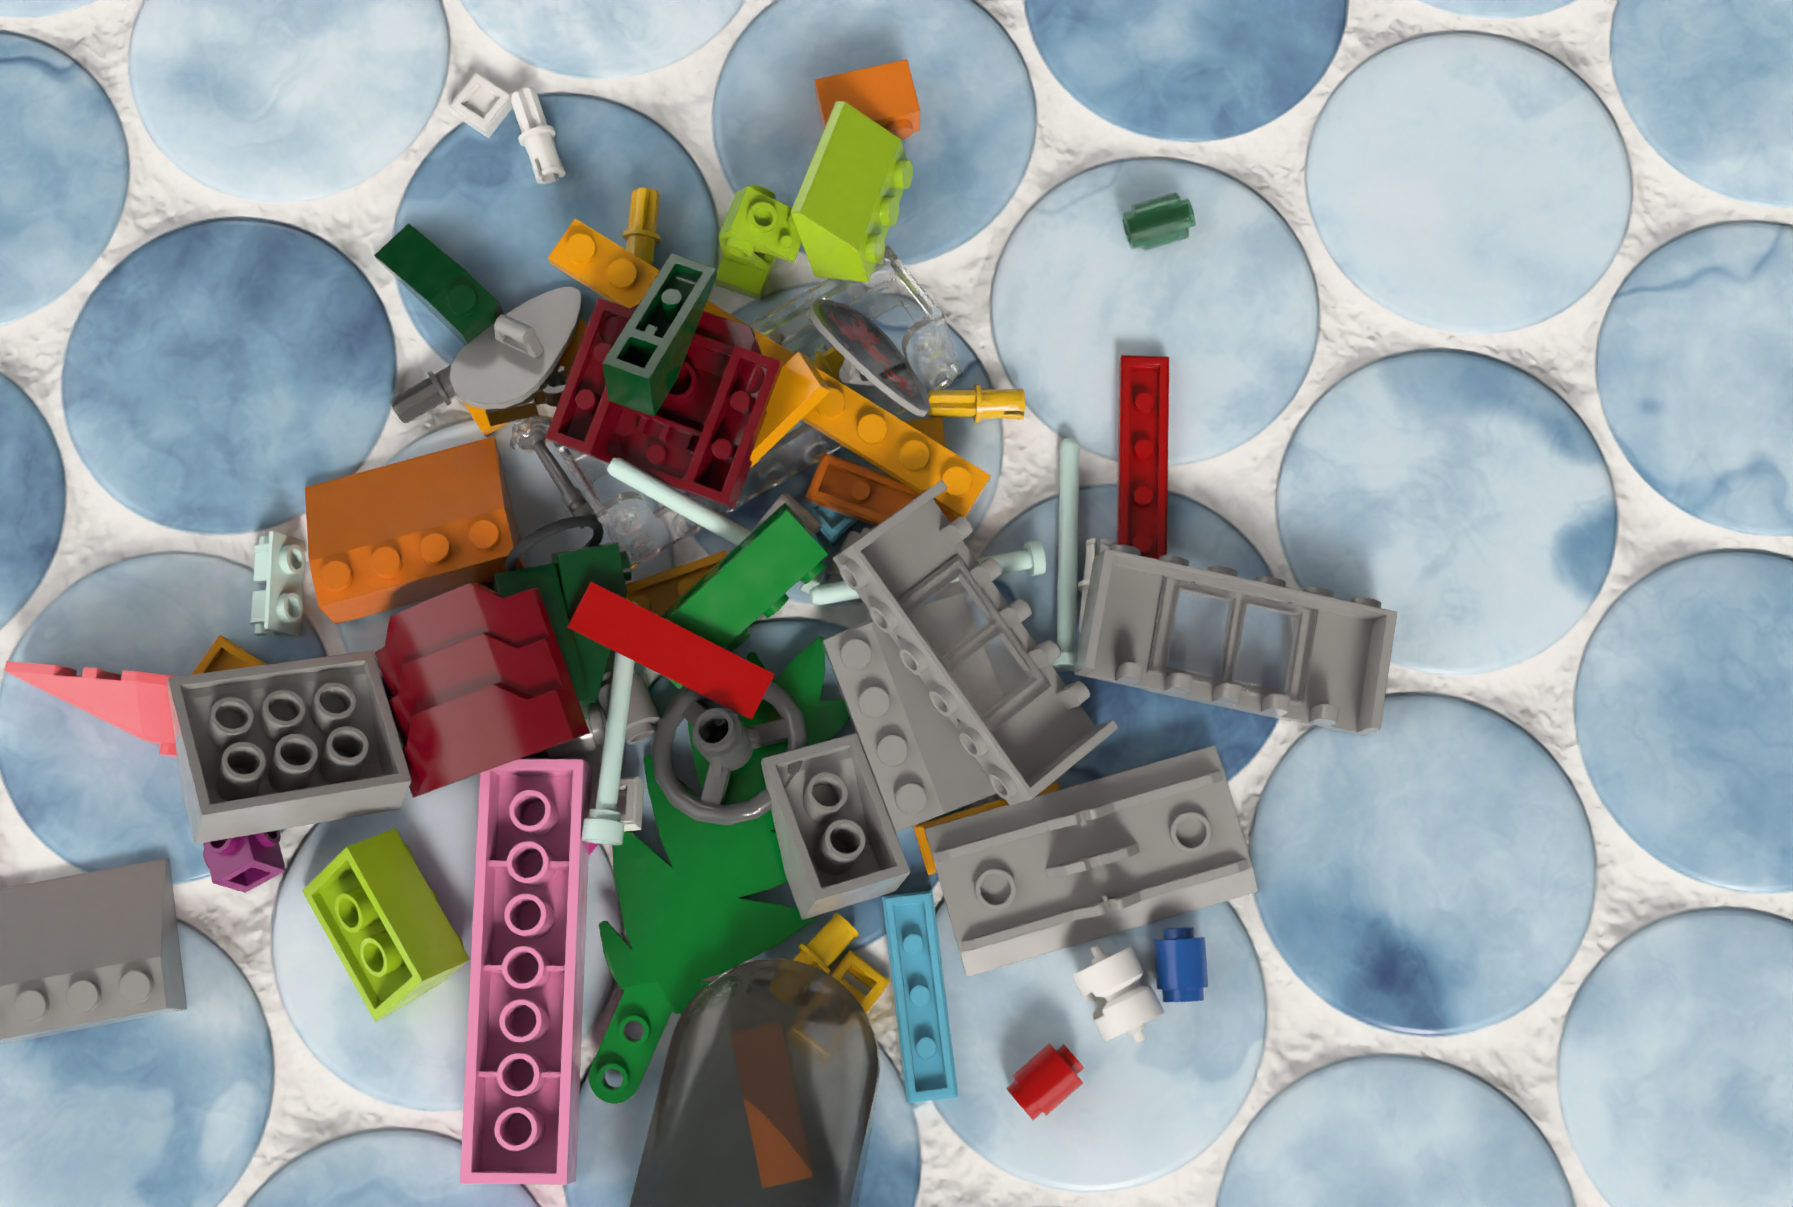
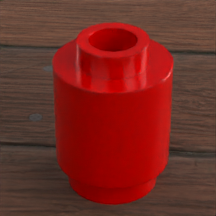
[1006,1043,1084,1120]

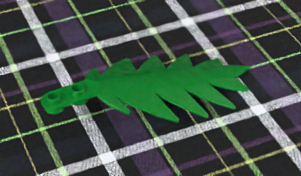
[589,636,850,1104]

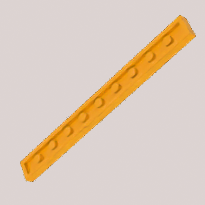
[548,218,991,518]

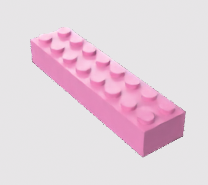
[460,759,592,1185]

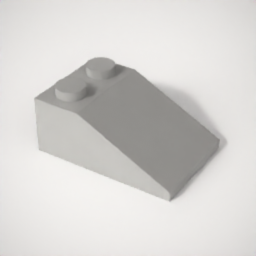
[761,733,911,920]

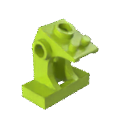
[715,185,802,301]

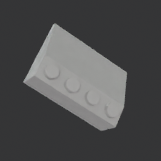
[823,593,1003,833]
[167,650,412,844]
[0,858,187,1044]

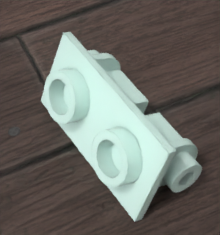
[250,531,306,637]

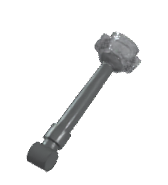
[509,416,598,529]

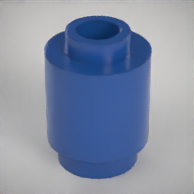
[1154,927,1208,1002]

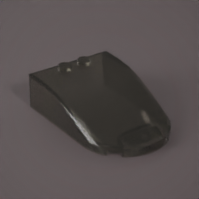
[629,959,880,1207]

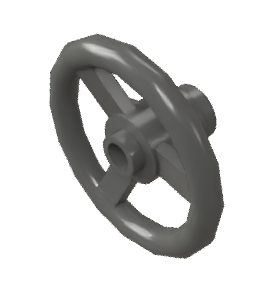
[651,681,808,826]

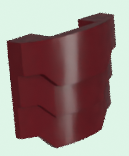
[545,297,783,509]
[375,582,590,798]

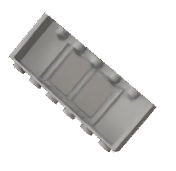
[832,480,1118,806]
[1074,545,1397,736]

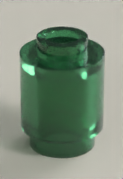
[1121,192,1196,251]

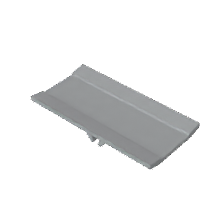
[924,745,1258,977]

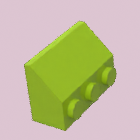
[791,101,913,282]
[302,828,470,1022]

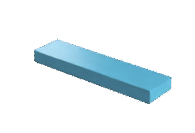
[882,890,958,1103]

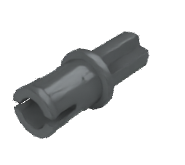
[390,365,456,423]

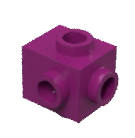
[203,830,286,893]

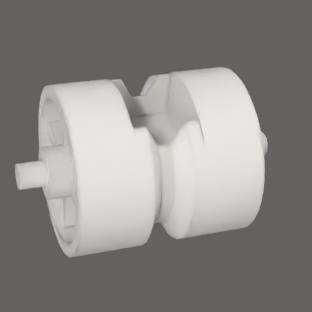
[1072,944,1165,1043]

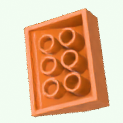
[305,436,526,625]

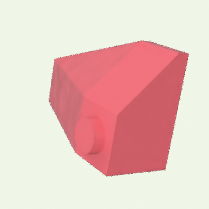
[4,661,179,758]

